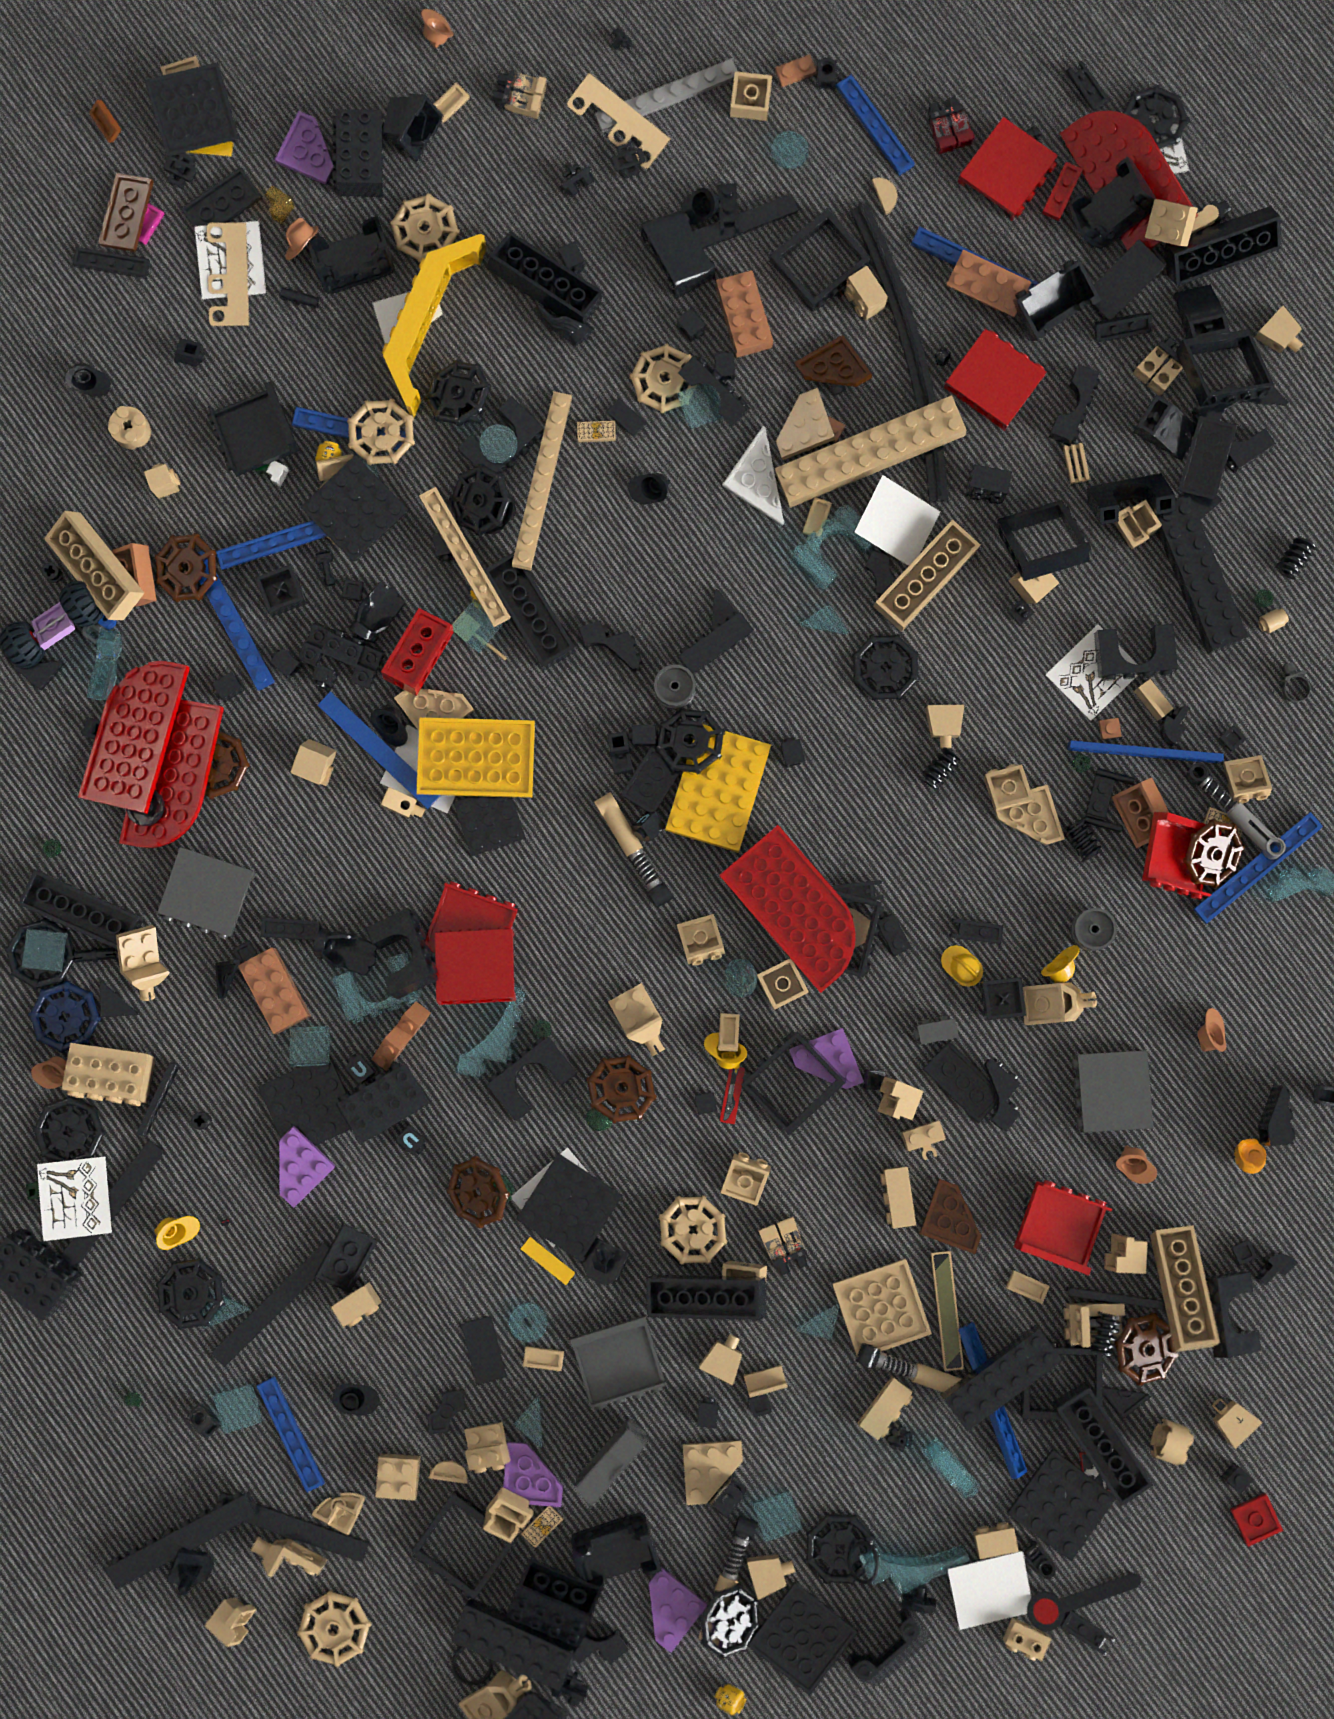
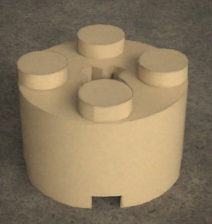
[108,406,151,450]
[1150,1419,1194,1465]

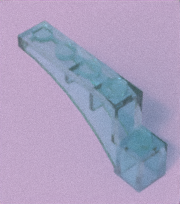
[456,986,526,1077]
[859,1544,970,1596]

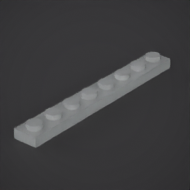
[595,59,738,133]

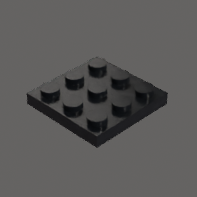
[453,796,526,857]

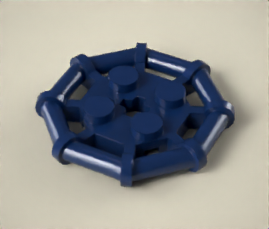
[28,980,101,1053]

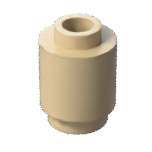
[1258,608,1289,634]

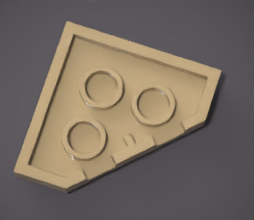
[776,388,836,460]
[394,689,474,731]
[992,784,1065,845]
[683,1440,743,1505]

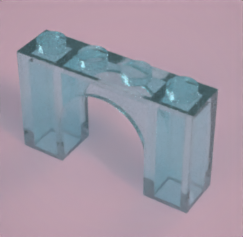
[792,504,874,592]
[333,952,422,1024]
[922,1437,980,1499]

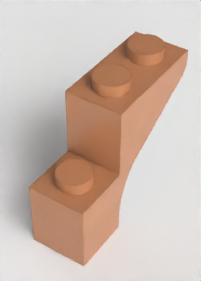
[371,1001,431,1071]

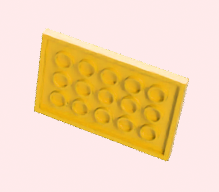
[417,717,535,798]
[665,724,771,853]

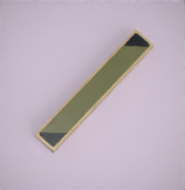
[931,1251,964,1371]

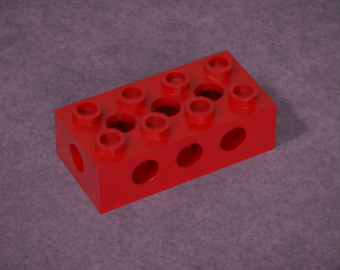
[381,608,454,696]

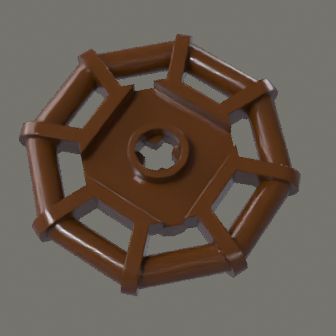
[154,533,218,602]
[205,730,250,799]
[1183,819,1245,888]
[586,1055,657,1124]
[446,1156,510,1228]
[1114,1312,1179,1386]

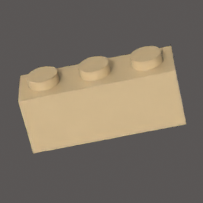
[880,1166,916,1229]
[858,1376,913,1440]

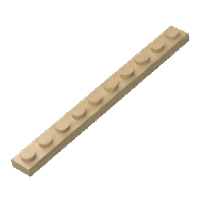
[512,391,572,571]

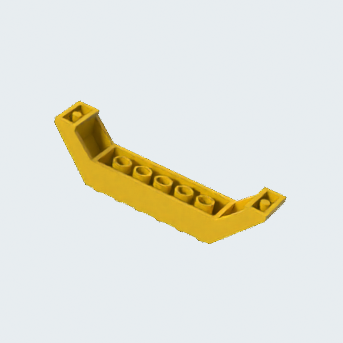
[382,234,487,418]

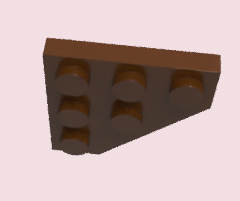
[794,335,872,387]
[919,1179,981,1254]

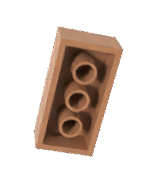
[946,250,1031,318]
[716,270,773,358]
[238,947,311,1034]

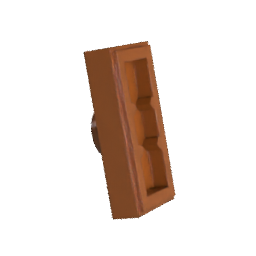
[89,100,122,143]

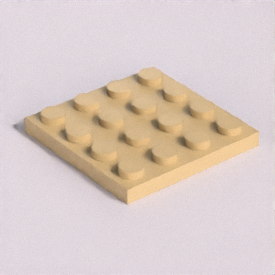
[832,1258,932,1356]

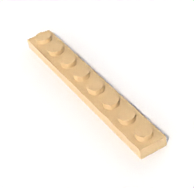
[419,487,510,627]

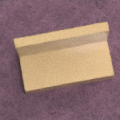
[1134,679,1174,721]
[744,1365,787,1397]

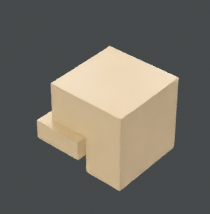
[1114,500,1162,549]
[1008,572,1059,604]
[291,739,337,786]
[877,1077,923,1120]
[1104,1234,1147,1274]
[483,1487,533,1543]
[205,1597,257,1647]

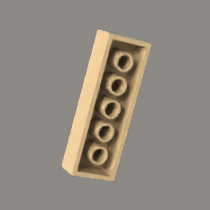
[44,511,144,620]
[873,519,980,632]
[1150,1225,1220,1352]

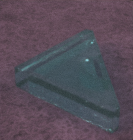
[801,604,850,635]
[202,1296,250,1329]
[796,1303,840,1340]
[513,1396,543,1449]

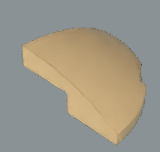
[312,1493,365,1536]

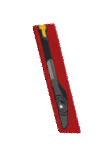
[720,1067,745,1124]

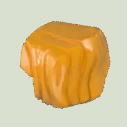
[1234,1139,1266,1174]

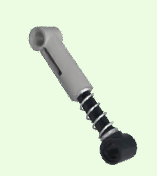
[1186,763,1286,860]

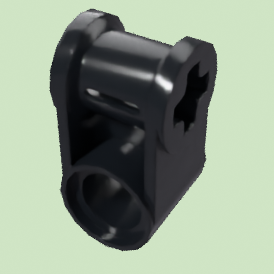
[1020,1540,1056,1579]

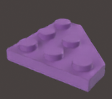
[275,111,334,185]
[789,1028,864,1089]
[279,1126,335,1208]
[503,1441,563,1507]
[649,1566,707,1653]

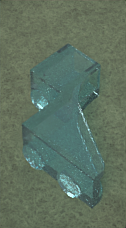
[87,630,122,700]
[1265,867,1334,903]

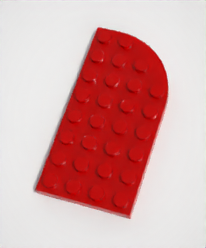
[1060,111,1198,250]
[78,661,190,814]
[119,699,224,848]
[719,825,856,993]

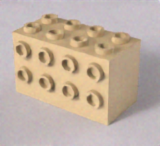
[62,1043,156,1106]

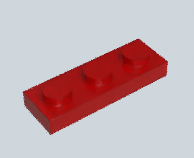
[1042,162,1083,221]

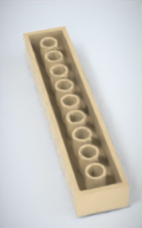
[775,395,966,508]

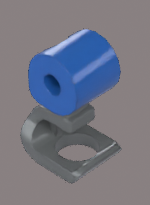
[82,615,117,647]

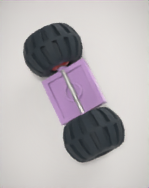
[0,580,104,668]

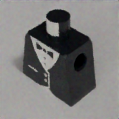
[708,1474,747,1518]

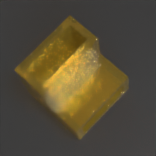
[265,185,295,225]

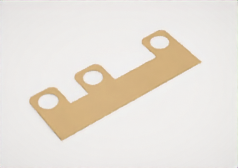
[567,73,670,168]
[207,223,249,326]

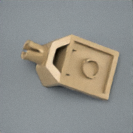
[116,925,169,1001]
[608,983,665,1056]
[1023,983,1097,1025]
[251,1537,328,1578]
[459,1670,531,1719]

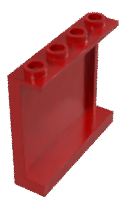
[957,117,1058,221]
[943,329,1047,431]
[1142,812,1222,899]
[425,881,518,953]
[435,927,516,1005]
[1013,1180,1112,1275]

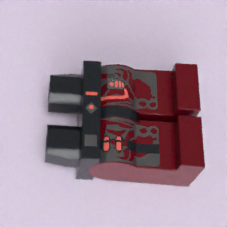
[928,96,975,155]

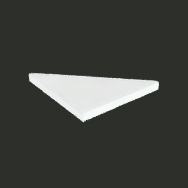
[722,426,784,526]

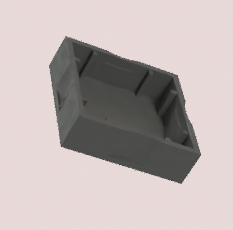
[574,1417,647,1507]

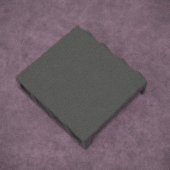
[157,847,256,939]
[1072,1050,1154,1133]
[570,1315,666,1410]

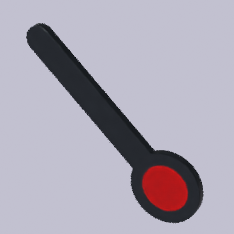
[1027,1573,1141,1632]

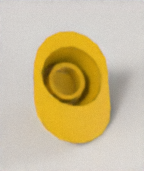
[941,945,983,987]
[1041,945,1080,983]
[704,1033,747,1070]
[154,1216,200,1250]

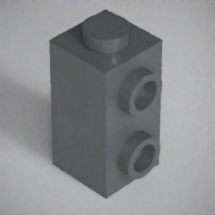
[913,1015,959,1045]

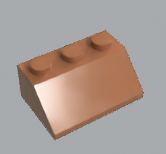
[111,543,157,606]
[1111,778,1169,848]

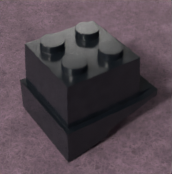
[382,94,444,161]

